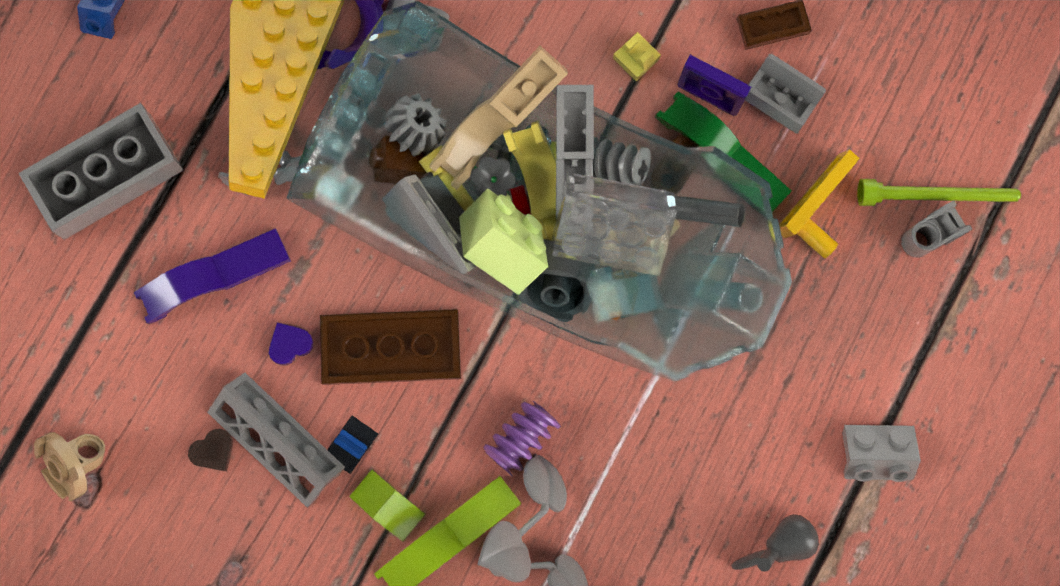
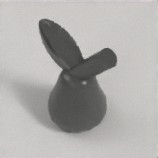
[731,514,819,572]

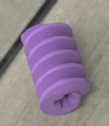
[483,401,561,477]

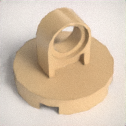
[34,432,105,501]

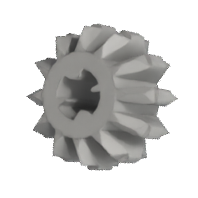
[384,93,447,157]

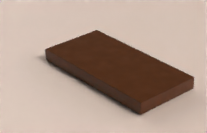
[320,309,461,385]

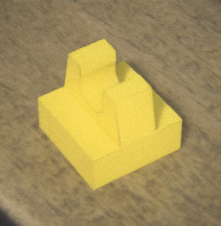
[613,32,661,81]

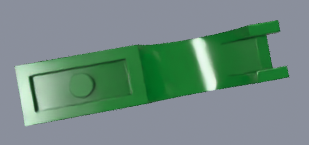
[655,91,792,218]

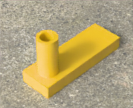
[775,149,860,259]

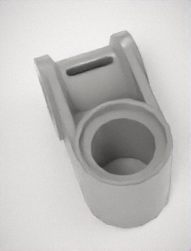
[901,201,972,258]

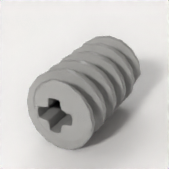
[593,137,651,191]

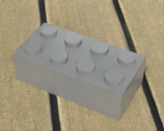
[18,103,183,240]

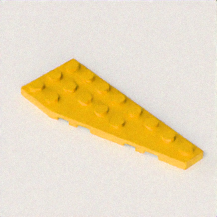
[229,0,345,199]

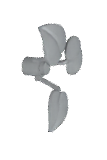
[478,454,588,586]

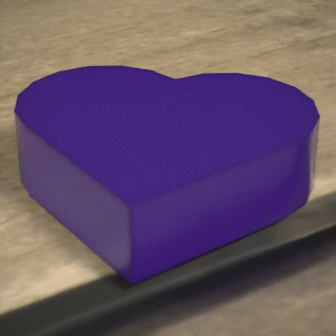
[269,322,314,366]

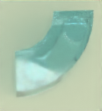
[585,261,664,322]

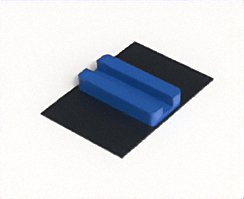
[328,416,378,474]

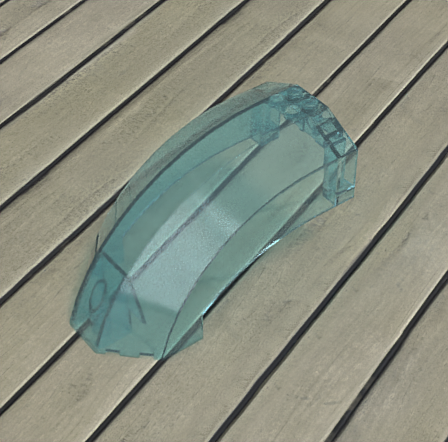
[286,1,792,381]

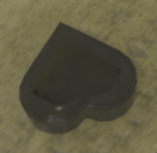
[188,429,233,472]

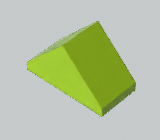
[349,470,426,541]

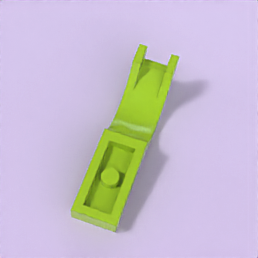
[374,476,521,586]

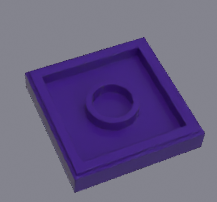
[677,54,752,116]

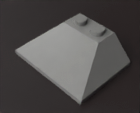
[382,173,477,275]

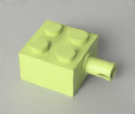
[459,188,548,295]

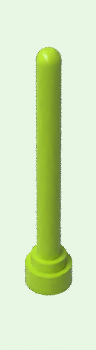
[857,179,1021,206]

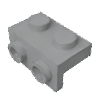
[745,54,826,134]
[842,425,921,482]

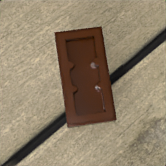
[737,0,812,50]

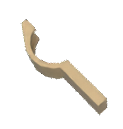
[429,46,568,190]

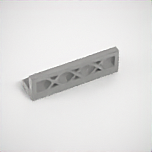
[207,373,345,508]

